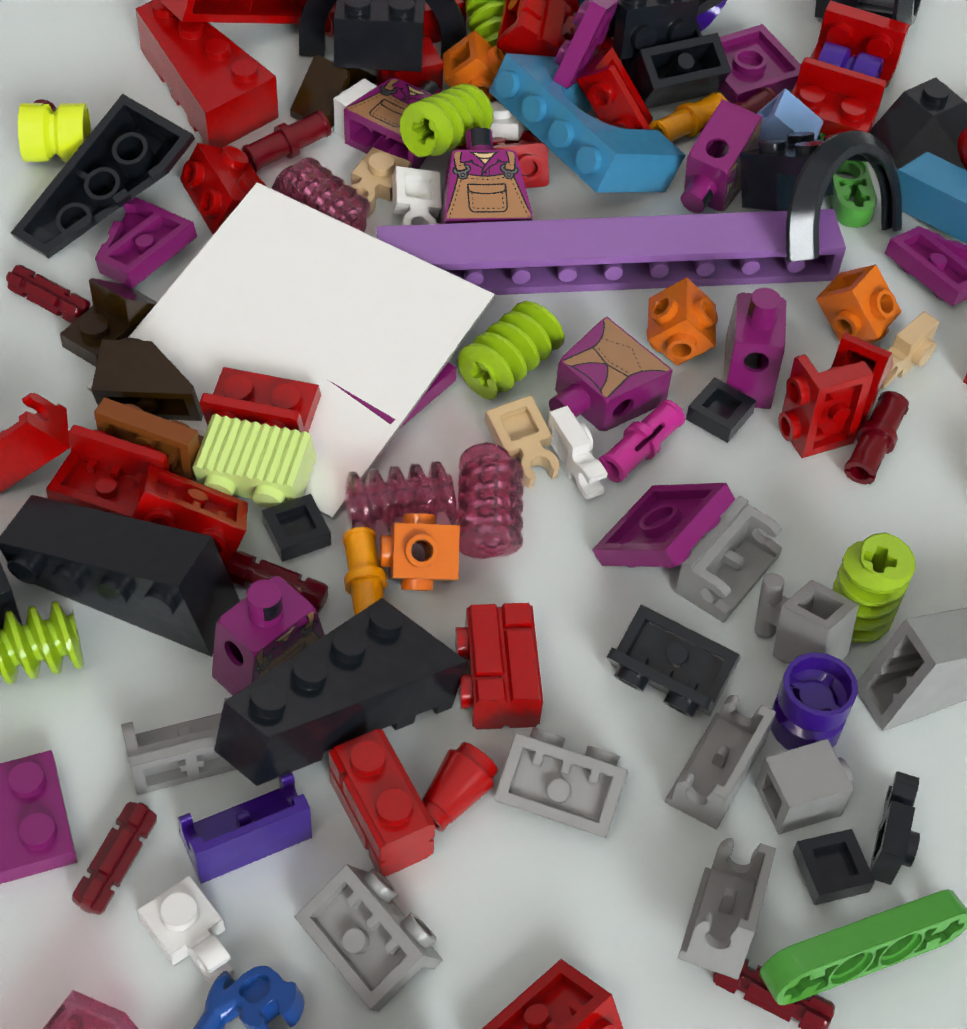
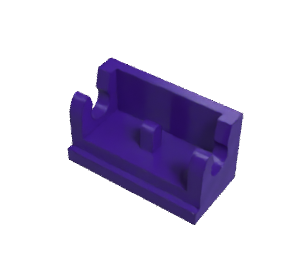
[178,772,312,884]

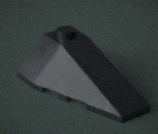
[870,77,967,171]
[11,94,195,259]

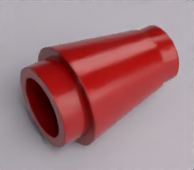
[422,742,498,832]

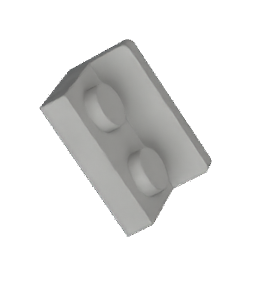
[494,727,629,838]
[294,864,443,1012]

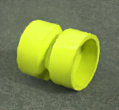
[18,103,91,162]

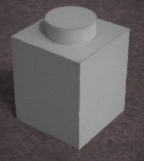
[755,739,854,835]

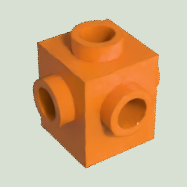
[442,30,506,102]
[816,264,902,344]
[646,277,718,366]
[379,513,460,591]

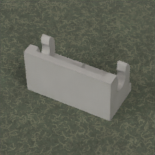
[675,496,782,623]
[665,695,776,830]
[121,697,237,795]
[678,838,776,980]

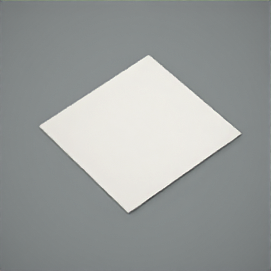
[87,182,495,519]

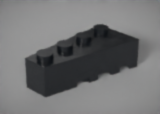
[0,495,240,657]
[214,598,467,786]

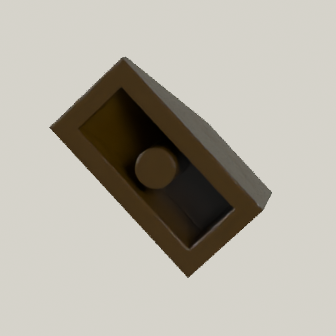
[91,338,203,421]

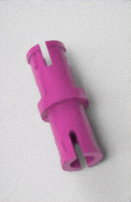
[599,399,685,483]

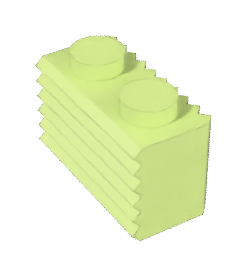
[192,414,316,509]

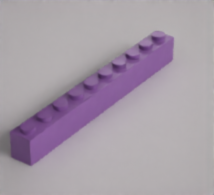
[376,209,846,295]

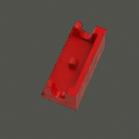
[0,393,70,493]

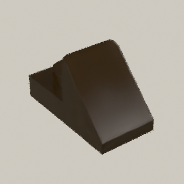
[290,55,377,128]
[60,278,157,367]

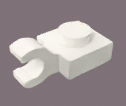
[137,875,234,986]

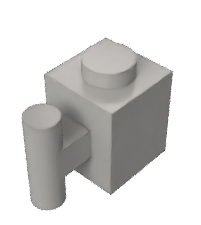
[754,573,859,664]

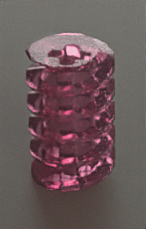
[272,157,370,232]
[457,442,524,559]
[345,461,457,534]

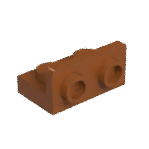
[94,397,204,481]

